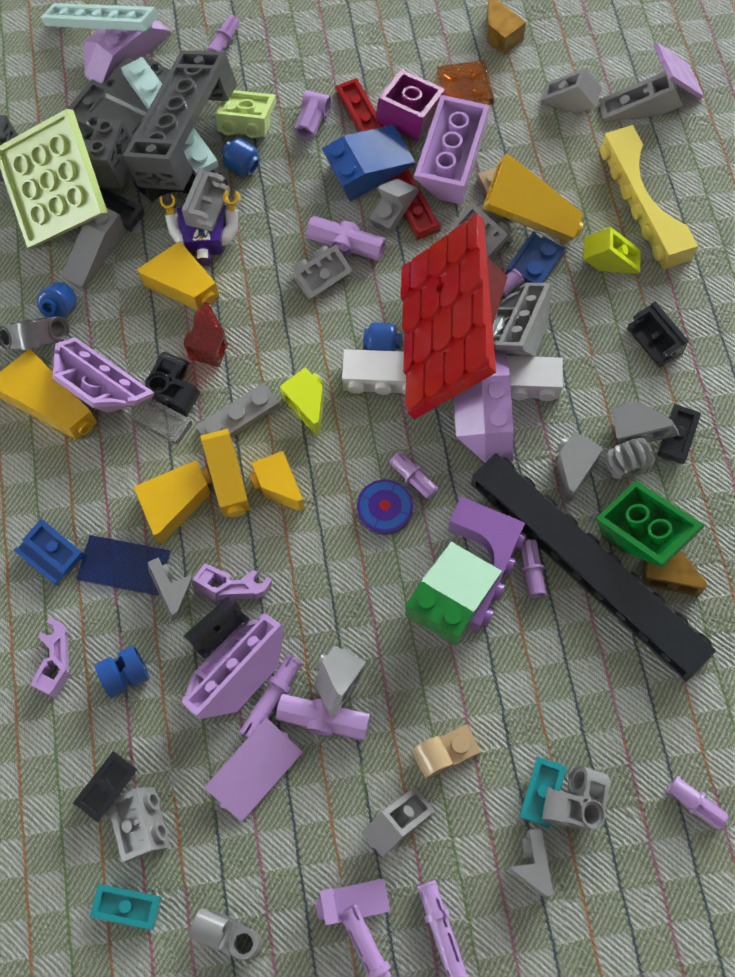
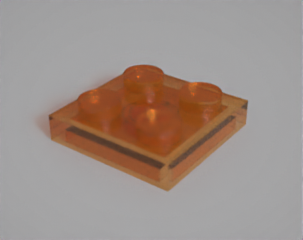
[437,60,494,105]

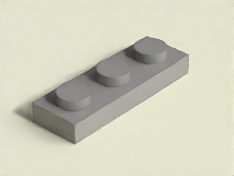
[196,383,280,438]

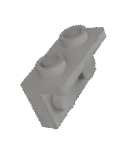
[451,202,514,259]
[289,244,353,300]
[109,787,170,862]

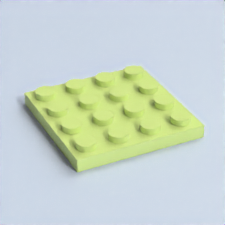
[0,109,108,248]

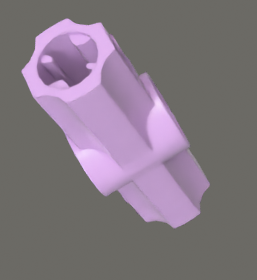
[306,216,386,261]
[276,694,370,741]

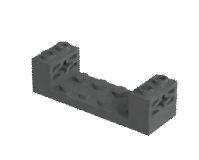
[123,50,237,191]
[0,115,132,189]

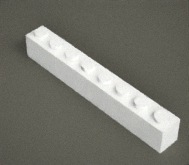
[342,349,563,401]

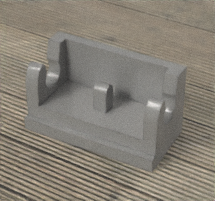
[182,168,230,232]

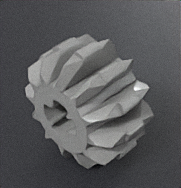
[604,438,656,480]

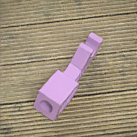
[193,563,272,602]
[30,617,71,698]

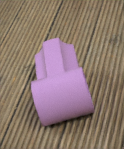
[294,90,331,141]

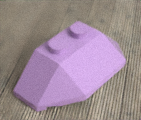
[84,20,171,84]
[52,337,154,413]
[453,351,514,463]
[181,613,284,719]

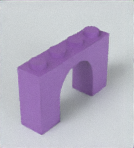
[424,497,527,633]

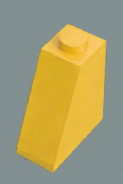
[137,241,220,311]
[200,428,251,518]
[134,460,212,544]

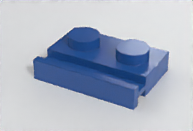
[506,231,566,283]
[14,519,85,586]

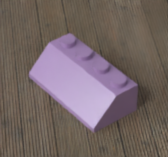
[414,95,490,205]

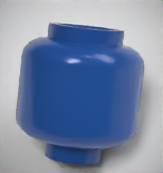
[221,138,260,177]
[36,282,77,318]
[363,322,402,351]

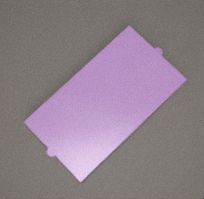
[653,42,704,99]
[204,718,303,822]

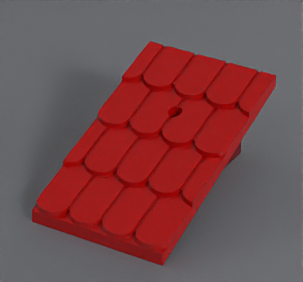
[400,213,508,420]

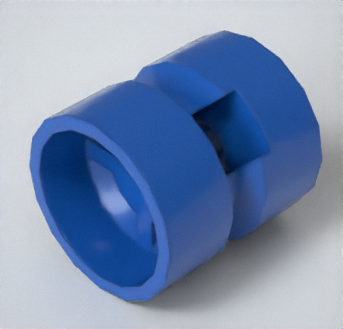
[94,645,150,699]

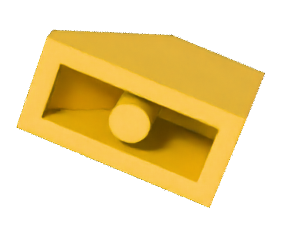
[249,451,305,511]

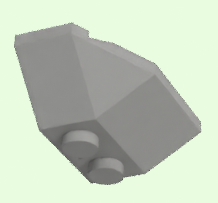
[493,283,552,357]

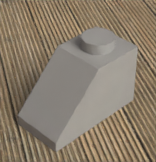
[540,68,602,114]
[612,401,679,444]
[556,431,604,502]
[315,646,366,718]
[362,787,435,857]

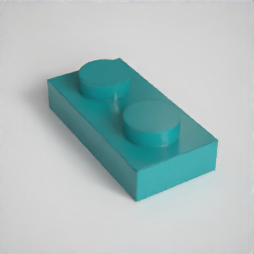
[518,756,567,828]
[90,884,162,930]

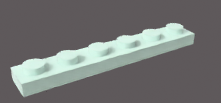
[40,3,159,32]
[121,57,219,176]

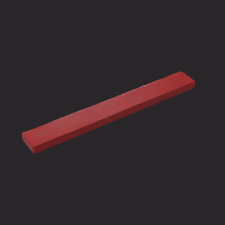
[335,78,441,240]

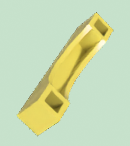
[600,125,698,270]

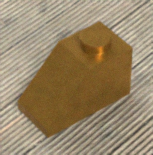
[487,0,526,55]
[642,551,707,596]

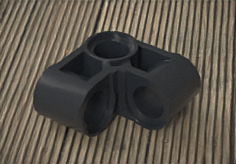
[145,352,200,417]

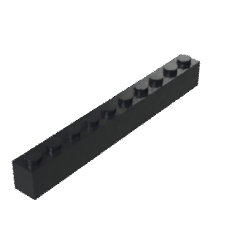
[471,453,717,682]

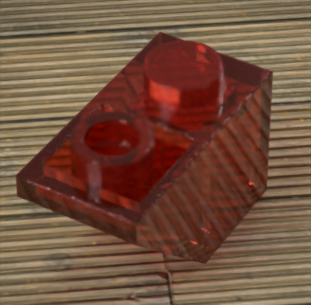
[184,302,228,367]

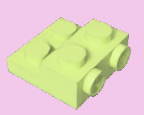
[216,90,276,138]

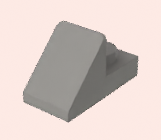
[369,179,419,233]
[148,557,192,620]
[507,828,554,897]

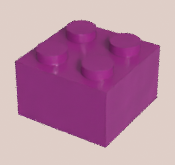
[375,69,445,141]

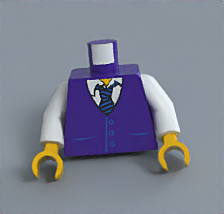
[160,190,241,266]

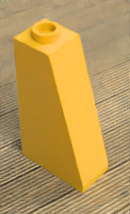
[482,154,583,242]
[0,349,97,440]

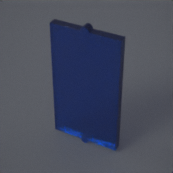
[76,535,171,596]

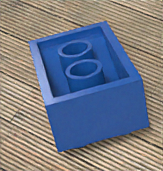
[322,125,416,201]

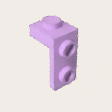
[315,879,390,925]

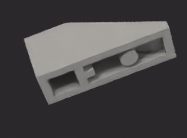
[599,72,683,122]
[61,208,126,290]

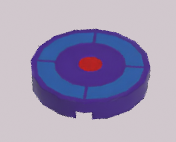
[357,479,413,535]

